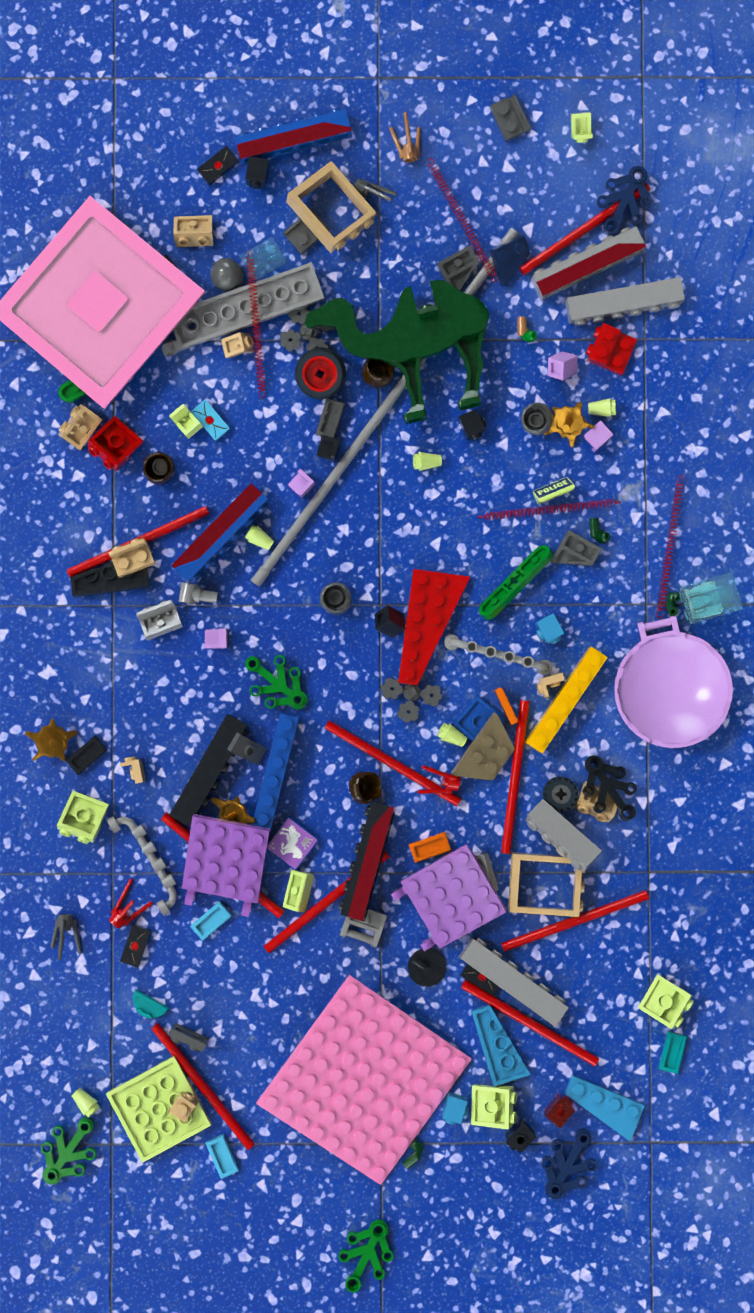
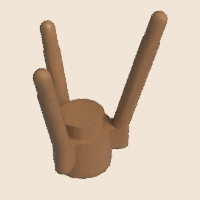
[389,112,421,163]

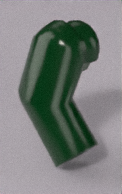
[589,518,610,544]
[666,591,680,616]
[403,1139,424,1169]

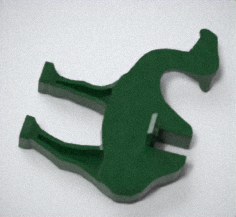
[305,280,489,424]

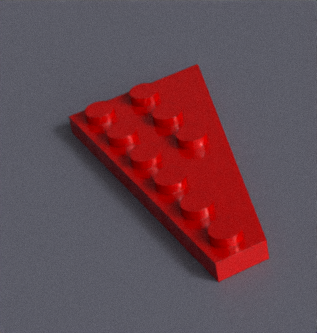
[398,569,470,686]

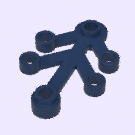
[597,166,652,235]
[541,1128,597,1199]

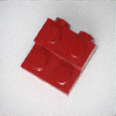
[586,323,637,376]
[87,416,143,471]

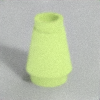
[588,398,616,417]
[413,452,442,471]
[244,525,274,550]
[437,723,467,747]
[72,1088,100,1118]

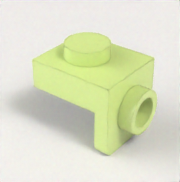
[571,112,593,143]
[169,404,203,439]

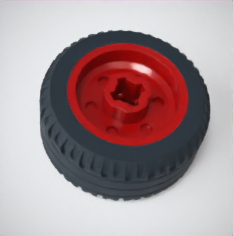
[295,347,346,399]

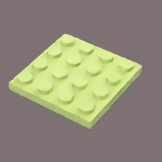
[106,1056,212,1163]

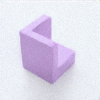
[547,352,578,381]
[584,420,613,452]
[288,469,315,498]
[203,628,228,649]

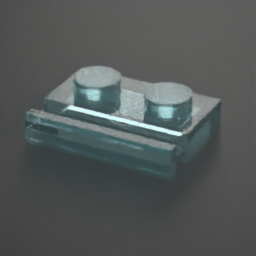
[239,237,287,281]

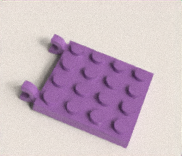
[182,814,270,917]
[391,843,507,951]

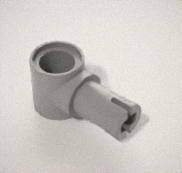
[178,583,218,604]

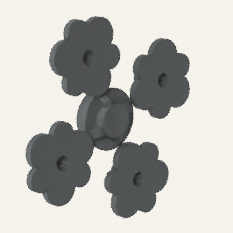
[280,306,335,352]
[381,668,442,723]

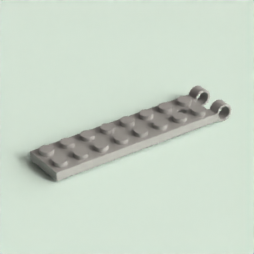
[161,262,325,357]

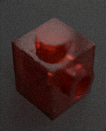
[543,1094,575,1129]

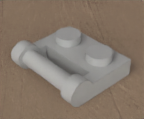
[340,909,387,948]

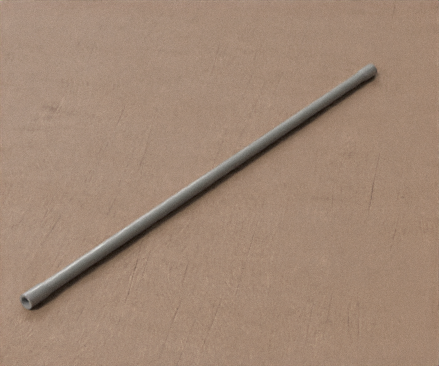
[250,228,519,587]

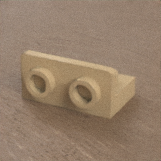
[173,215,214,247]
[58,404,103,450]
[108,538,155,578]
[574,781,621,823]

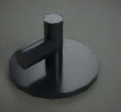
[408,948,446,987]

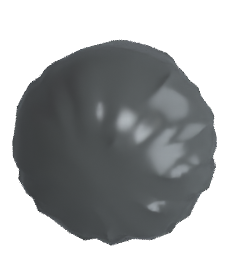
[210,258,245,291]
[521,402,554,435]
[319,582,352,615]

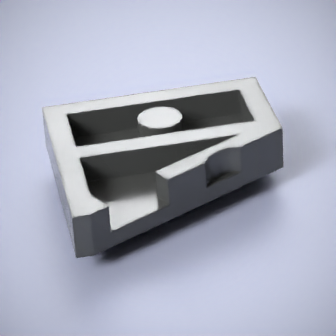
[436,245,479,291]
[550,530,602,565]

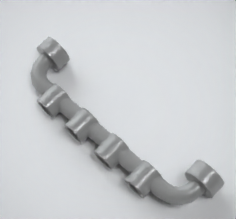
[444,635,553,675]
[107,816,177,916]

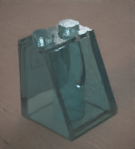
[679,572,743,624]

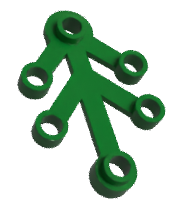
[245,655,307,709]
[41,1116,97,1185]
[338,1219,394,1293]

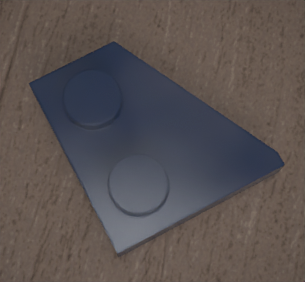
[489,235,531,285]

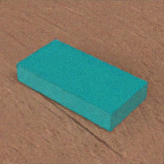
[658,1030,687,1074]

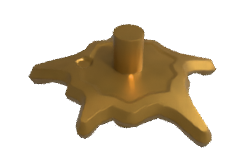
[544,402,595,447]
[25,718,78,761]
[211,796,255,824]

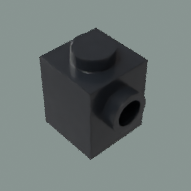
[245,156,269,189]
[458,409,487,441]
[505,1118,537,1153]

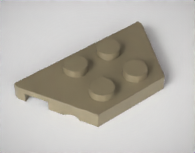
[451,712,515,781]

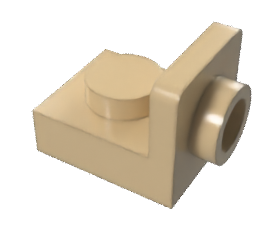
[221,332,254,358]
[536,673,564,698]
[120,756,146,784]
[169,1091,198,1123]

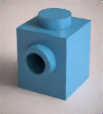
[535,613,564,644]
[442,1092,469,1125]

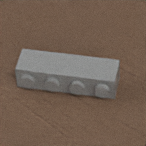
[525,799,602,872]

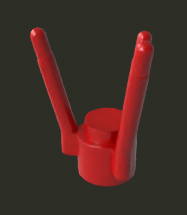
[417,765,461,794]
[109,878,153,929]

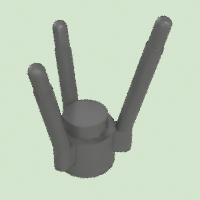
[354,178,397,216]
[50,914,82,961]

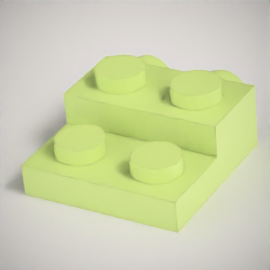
[57,791,109,844]
[638,974,694,1029]
[471,1084,517,1129]

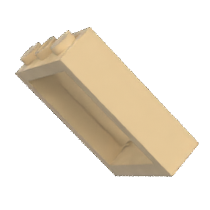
[286,161,376,253]
[508,852,585,917]

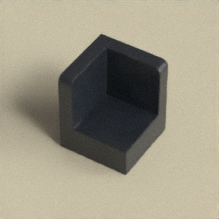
[316,435,340,462]
[374,605,405,638]

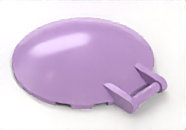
[614,615,733,748]

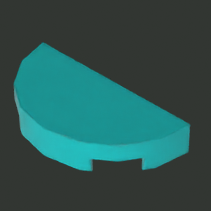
[133,989,169,1019]

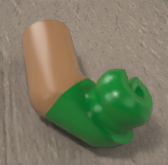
[517,316,537,343]

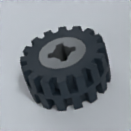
[542,776,578,811]

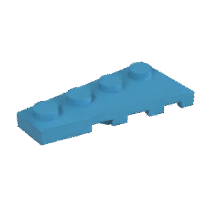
[471,1005,531,1086]
[565,1075,645,1141]

